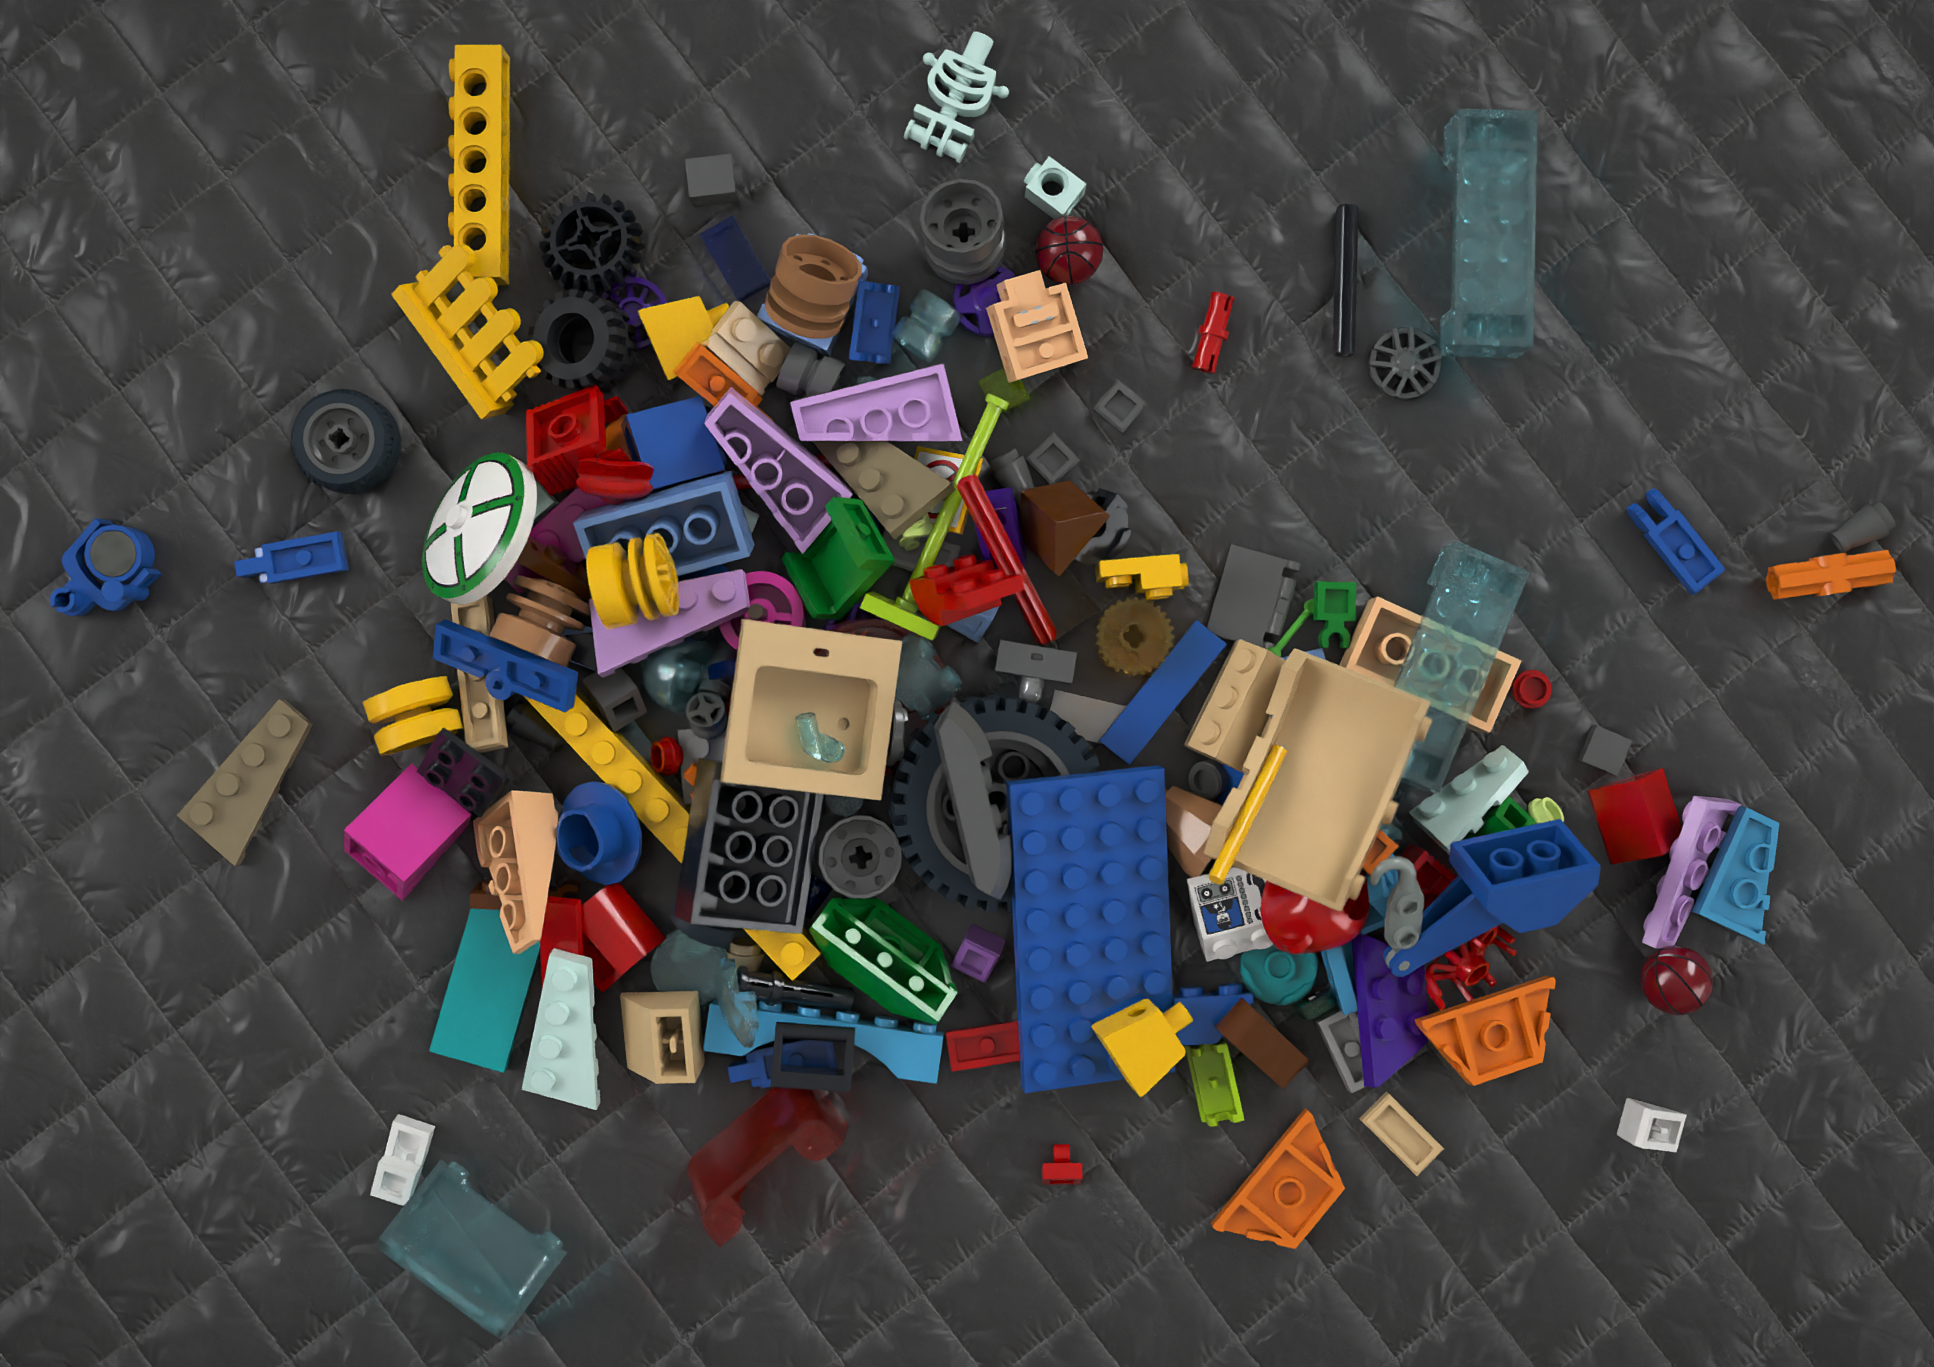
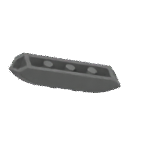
[934,701,1013,900]

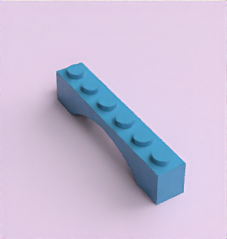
[703,994,944,1084]

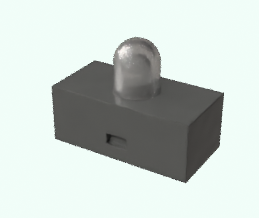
[995,640,1077,703]

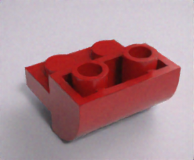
[909,554,1025,626]
[581,882,666,993]

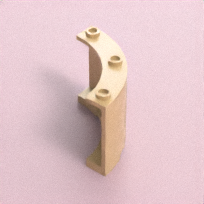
[1203,648,1433,912]

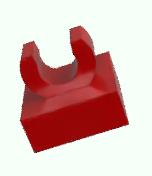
[1042,1144,1083,1185]

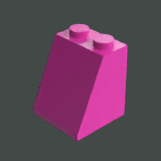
[344,764,471,901]

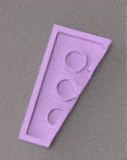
[790,364,962,441]
[589,569,750,678]
[1642,796,1742,948]

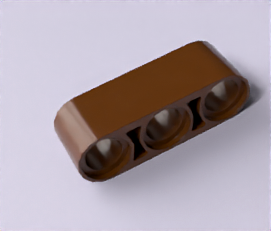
[1215,997,1310,1089]

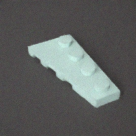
[522,948,601,1110]

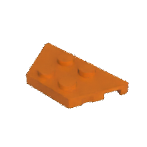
[1414,975,1556,1086]
[1210,1108,1345,1249]

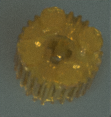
[1093,597,1175,677]

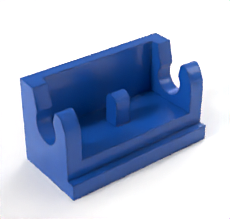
[849,281,900,364]

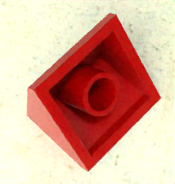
[1587,768,1682,865]

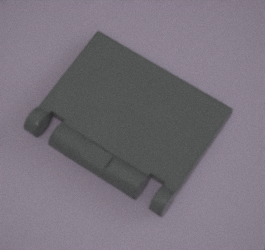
[1207,544,1302,649]

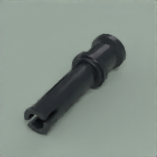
[733,965,854,1012]

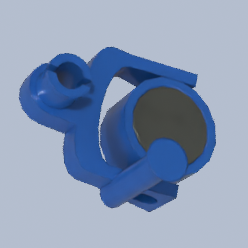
[50,518,162,616]

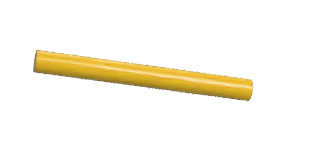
[1208,745,1287,885]

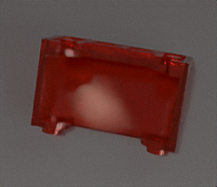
[687,1087,849,1248]

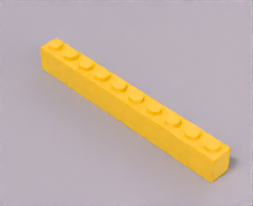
[524,687,821,981]

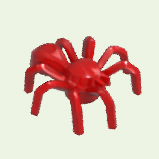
[1425,926,1517,1011]

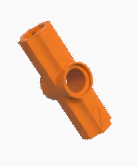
[1766,550,1896,600]

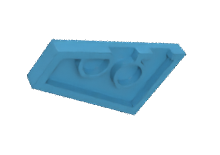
[1691,806,1779,945]

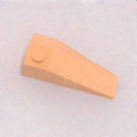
[473,790,558,954]

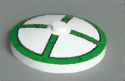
[422,452,537,604]

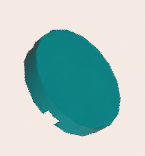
[1240,944,1318,1005]

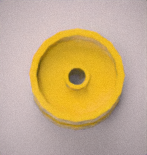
[363,676,464,756]

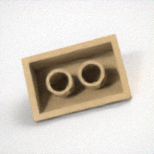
[1183,639,1285,773]

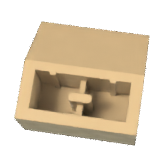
[620,991,705,1084]

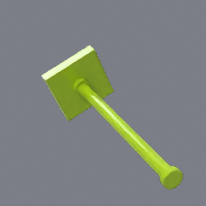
[860,393,1009,641]

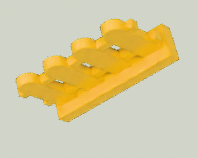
[391,245,544,420]

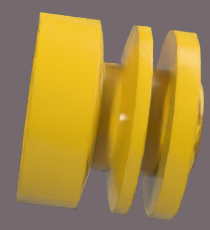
[587,533,679,630]

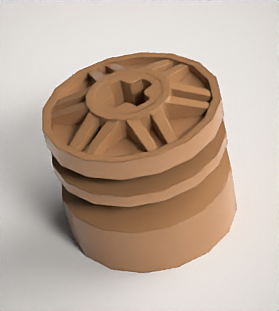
[765,235,862,339]
[489,575,591,667]

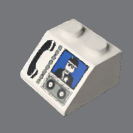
[1187,867,1273,962]

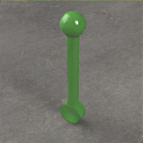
[1267,599,1314,657]

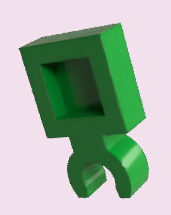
[1314,581,1356,648]

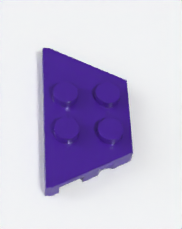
[1351,934,1429,1088]

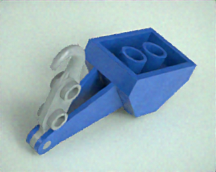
[1369,819,1601,977]

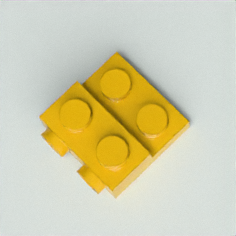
[1095,554,1188,600]

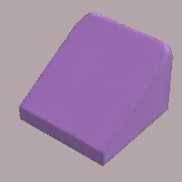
[951,924,1005,983]

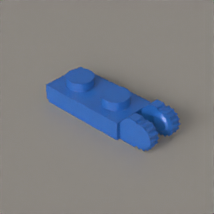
[1626,488,1725,595]

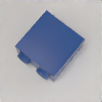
[621,396,726,493]

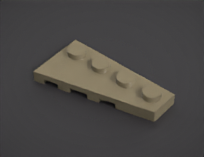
[812,441,956,540]
[177,699,313,866]

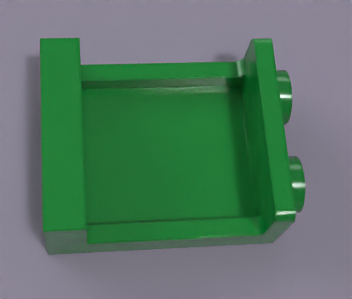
[781,497,895,620]

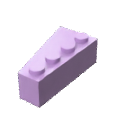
[704,387,853,554]

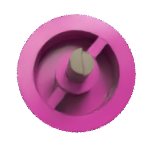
[719,571,807,651]

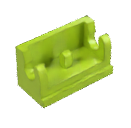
[1184,1038,1245,1127]

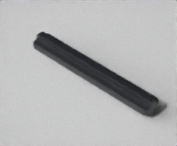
[1332,204,1359,357]

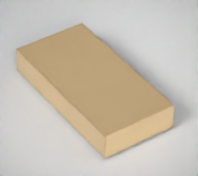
[1359,1091,1444,1176]

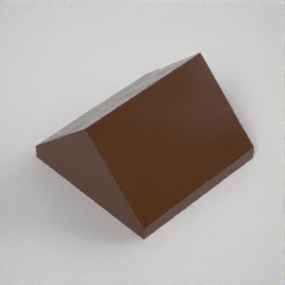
[1020,480,1110,576]

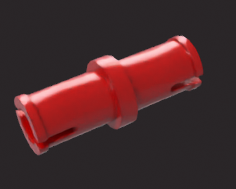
[1191,292,1235,374]

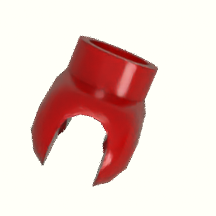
[576,457,654,505]

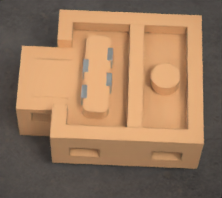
[986,270,1088,383]

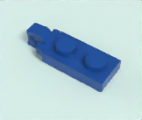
[234,531,349,584]
[727,1039,838,1089]

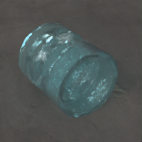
[891,289,962,363]

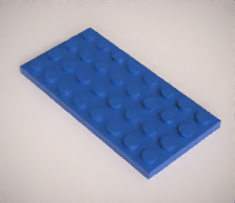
[1006,765,1175,1093]

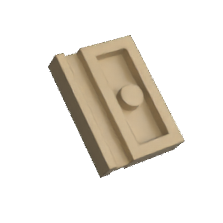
[701,301,791,396]

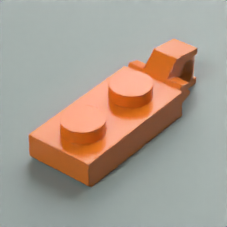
[672,341,773,421]

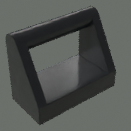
[771,1022,855,1092]

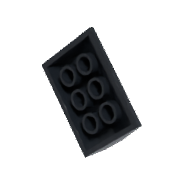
[674,758,824,934]

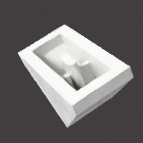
[1617,1098,1686,1152]

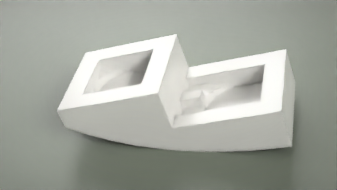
[370,1114,435,1207]

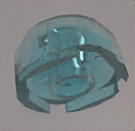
[641,636,714,714]

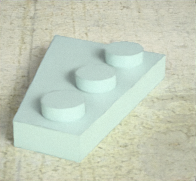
[1409,745,1529,855]

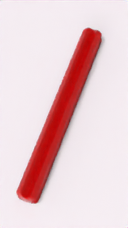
[957,474,1057,645]

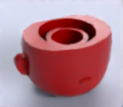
[1261,870,1371,955]

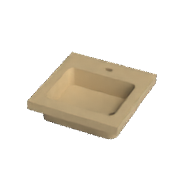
[720,619,902,800]

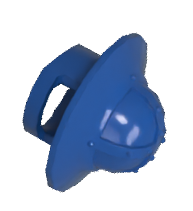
[556,781,642,885]

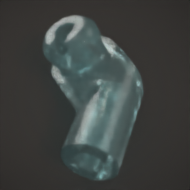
[796,712,845,763]

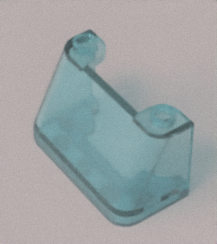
[378,1160,567,1340]

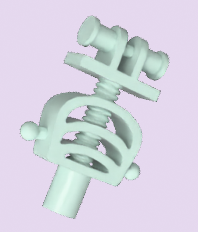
[904,32,1009,163]

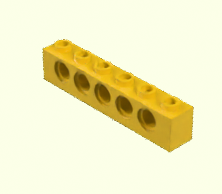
[448,45,510,285]

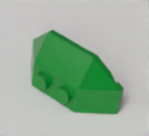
[809,898,958,1025]

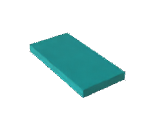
[429,909,541,1073]

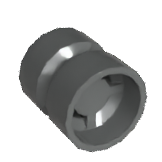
[777,341,847,398]

